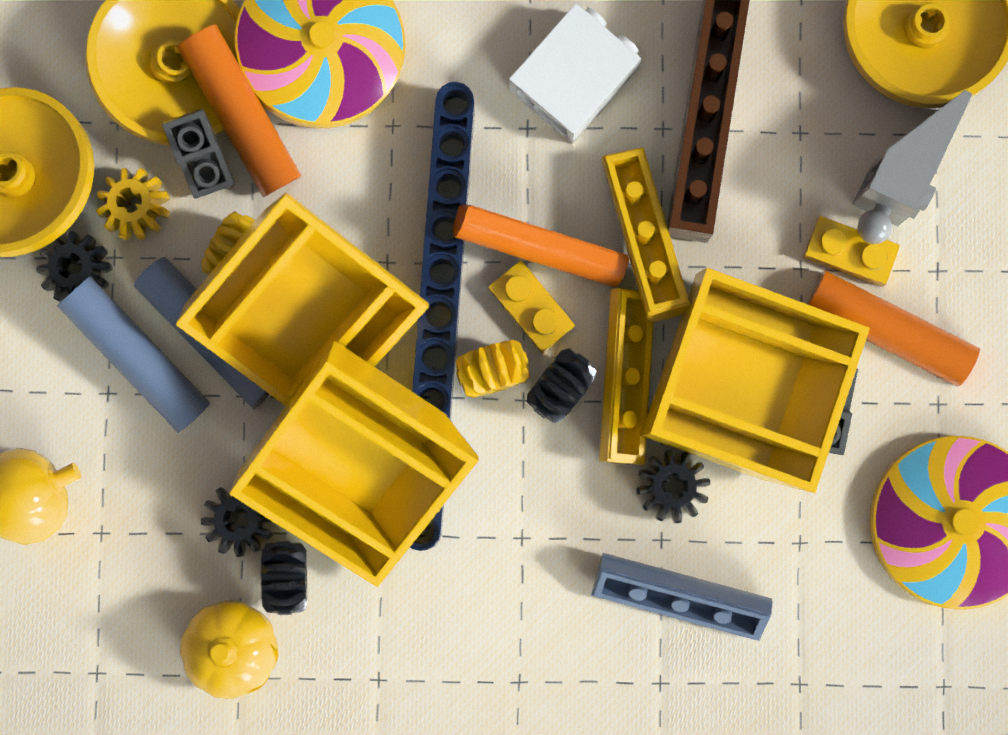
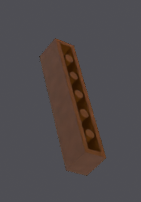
[667,0,750,243]

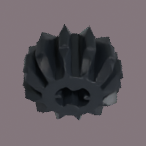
[36,231,113,302]
[527,348,596,423]
[636,450,710,523]
[201,487,273,557]
[261,541,308,615]

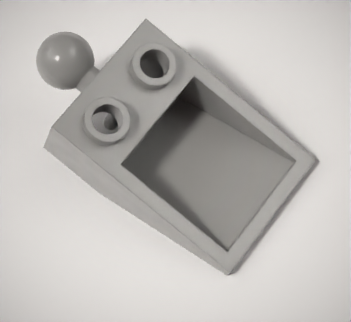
[852,90,973,244]

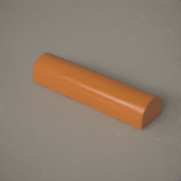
[177,24,302,198]
[453,204,630,288]
[807,270,980,387]

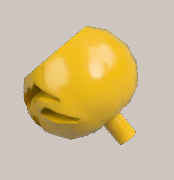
[0,448,81,545]
[180,600,279,699]

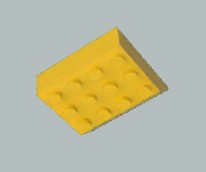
[175,192,429,406]
[641,267,870,493]
[229,340,479,588]

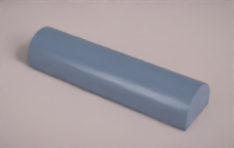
[134,257,270,409]
[57,276,210,433]
[591,553,773,641]

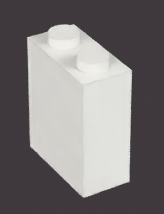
[509,3,641,144]

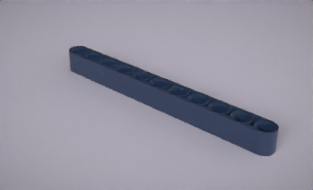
[410,82,475,551]

